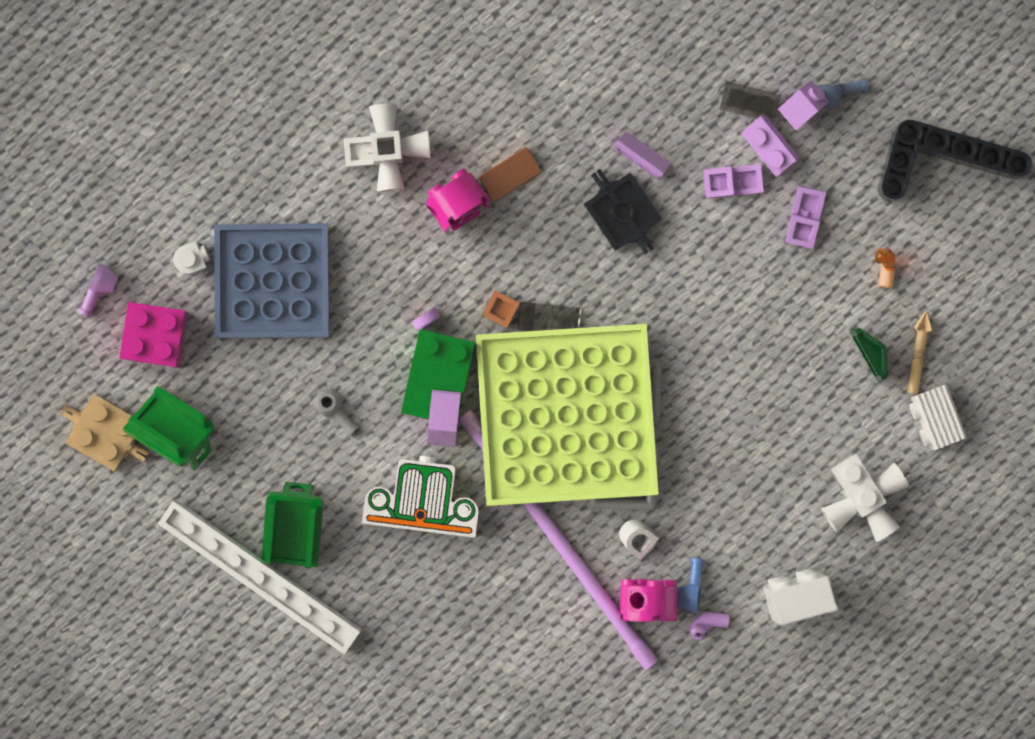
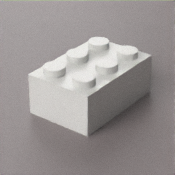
[763,568,837,625]

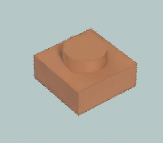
[482,290,520,328]

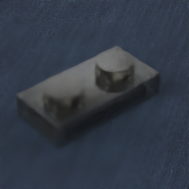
[719,81,781,123]

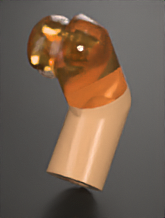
[875,248,895,289]

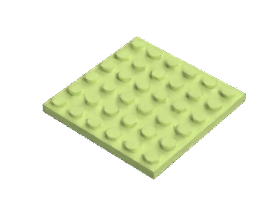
[476,324,659,506]

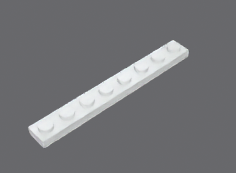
[158,499,362,654]

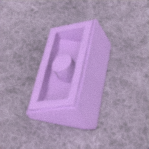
[614,131,671,180]

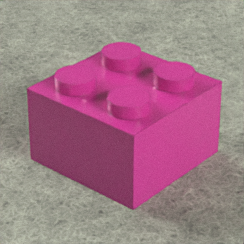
[119,302,189,368]

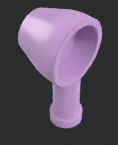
[78,263,118,317]

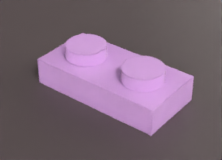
[741,114,800,177]

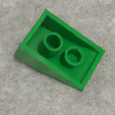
[401,329,476,420]

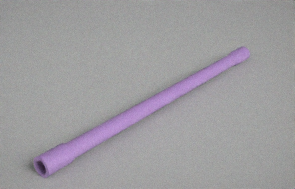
[458,409,658,670]

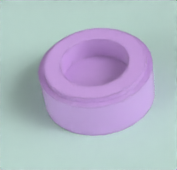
[411,307,440,330]

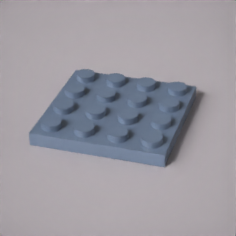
[214,223,330,339]

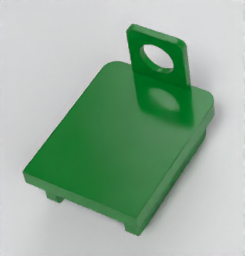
[123,386,214,471]
[261,482,324,568]

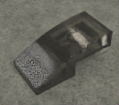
[518,302,581,331]

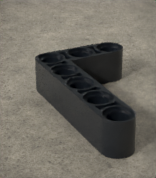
[878,120,1032,202]

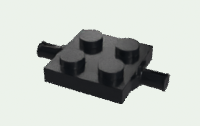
[583,169,662,255]

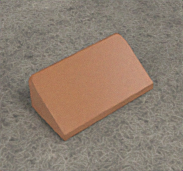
[479,147,541,202]

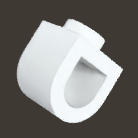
[173,241,210,275]
[619,520,659,560]

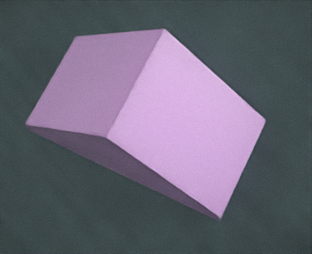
[427,389,461,446]

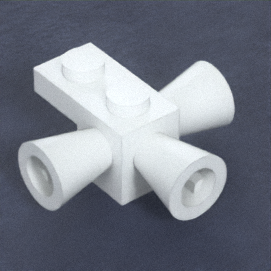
[344,104,431,193]
[821,454,909,542]

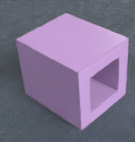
[778,80,830,130]

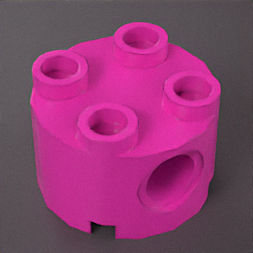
[425,168,492,234]
[620,579,678,622]

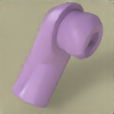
[689,611,729,640]

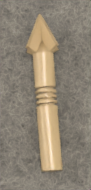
[907,310,933,394]

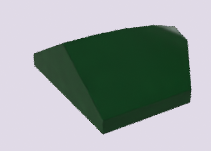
[850,328,887,381]

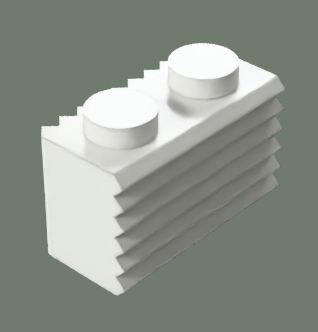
[909,384,967,450]

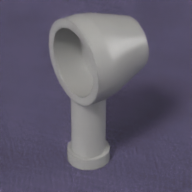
[314,389,359,436]

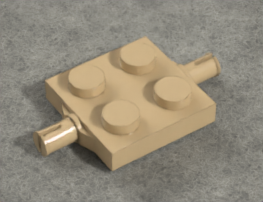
[60,394,150,472]

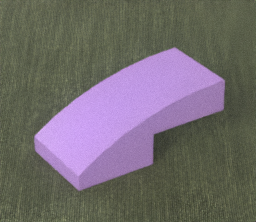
[703,164,765,198]
[785,185,826,249]

